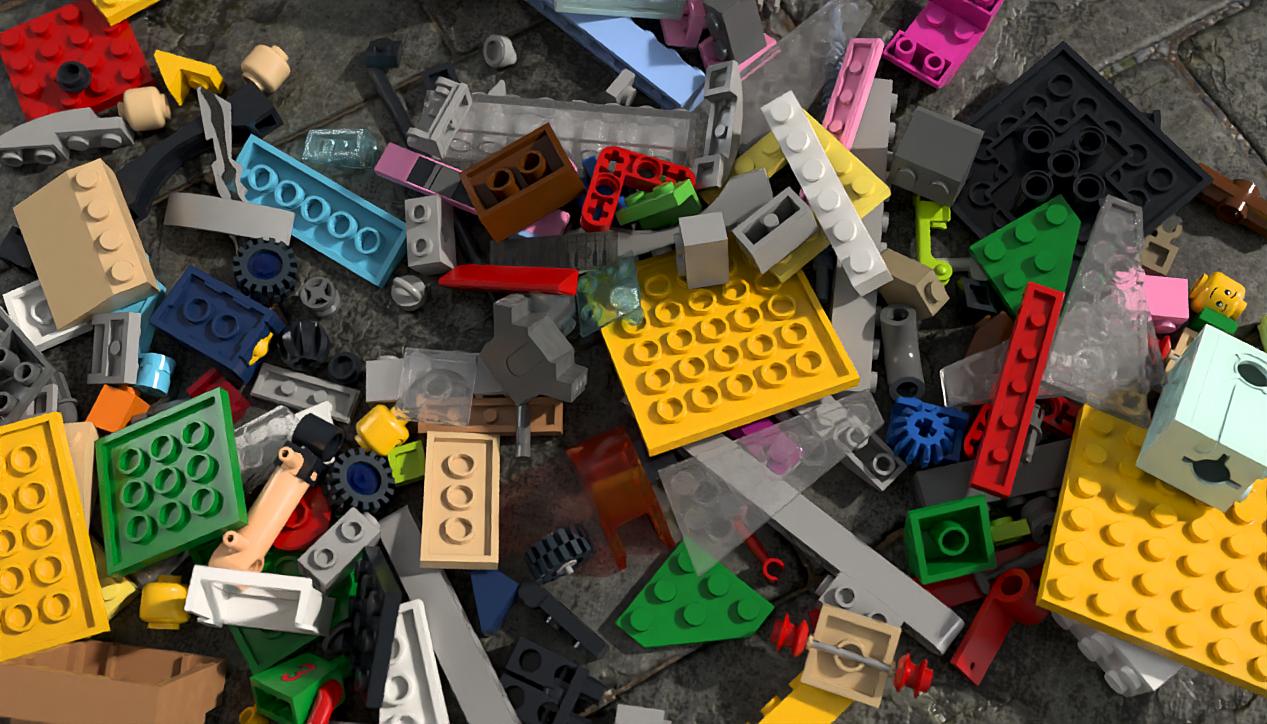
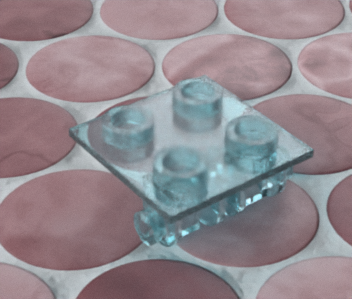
[576,250,645,337]

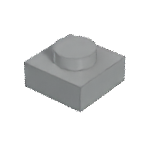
[605,68,637,115]

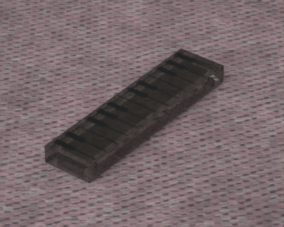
[490,231,618,271]

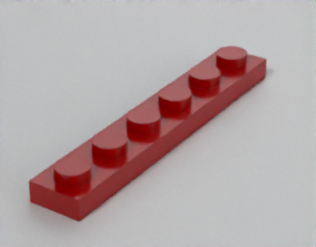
[968,281,1065,500]

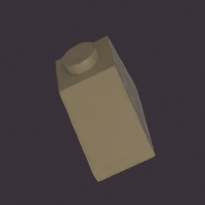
[878,248,950,321]

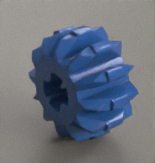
[889,403,955,470]

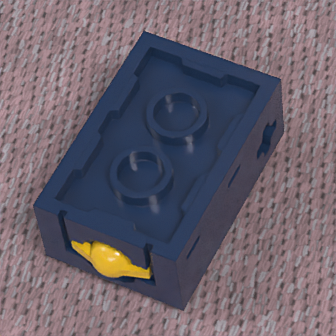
[148,264,286,384]

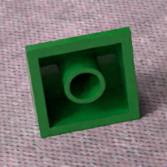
[903,494,997,585]

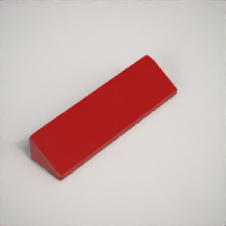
[438,264,578,296]

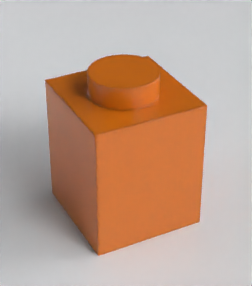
[85,384,150,435]

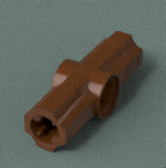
[1196,162,1267,238]

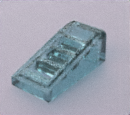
[302,129,377,168]

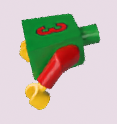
[239,653,352,724]

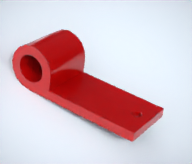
[950,568,1049,686]

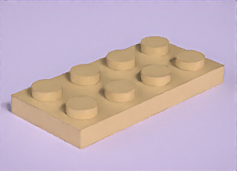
[420,431,500,570]

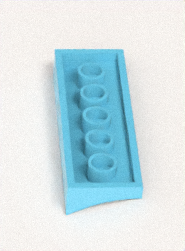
[224,134,407,288]

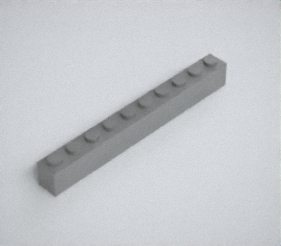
[829,78,898,404]

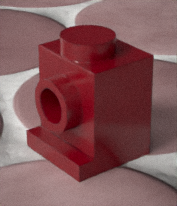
[186,366,252,424]

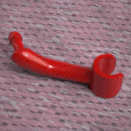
[732,505,785,584]

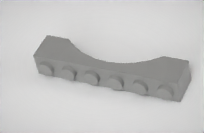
[563,166,774,277]

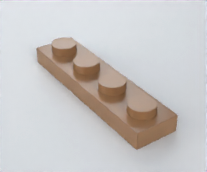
[418,397,563,437]

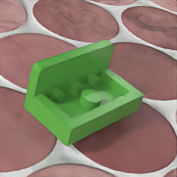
[615,179,702,230]

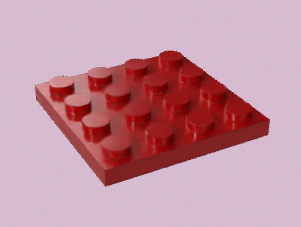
[0,0,158,122]

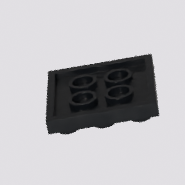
[342,546,402,708]

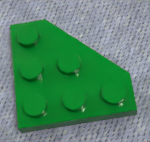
[968,194,1081,319]
[615,536,775,649]

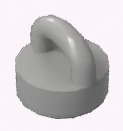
[483,34,517,67]
[391,275,427,311]

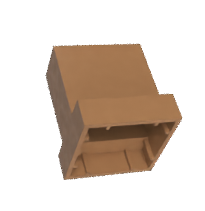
[0,638,228,724]

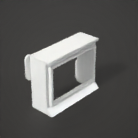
[184,565,336,637]

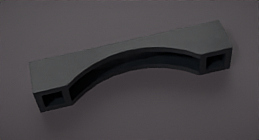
[115,81,284,225]

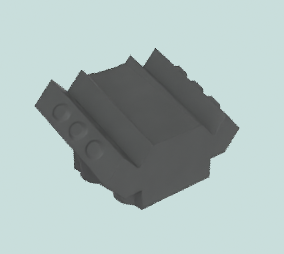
[478,292,589,406]

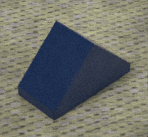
[469,569,520,637]

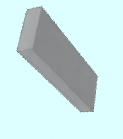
[250,363,363,426]

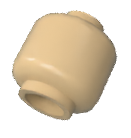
[241,45,290,93]
[117,86,171,132]

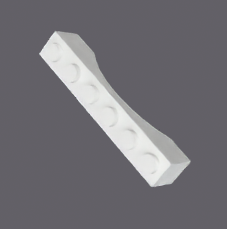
[760,90,894,297]

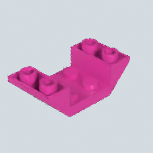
[881,0,1005,89]

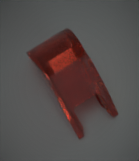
[565,425,675,571]

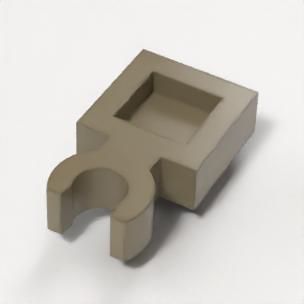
[1129,224,1182,277]

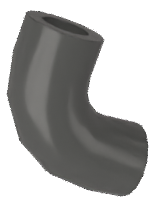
[880,304,926,401]

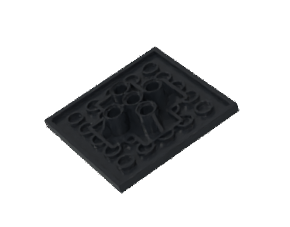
[950,40,1214,309]

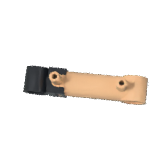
[208,413,345,590]

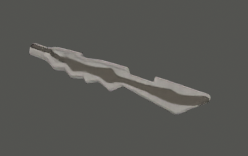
[197,87,249,256]

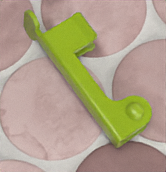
[912,193,952,286]

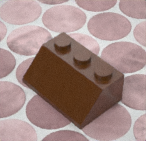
[458,122,587,243]

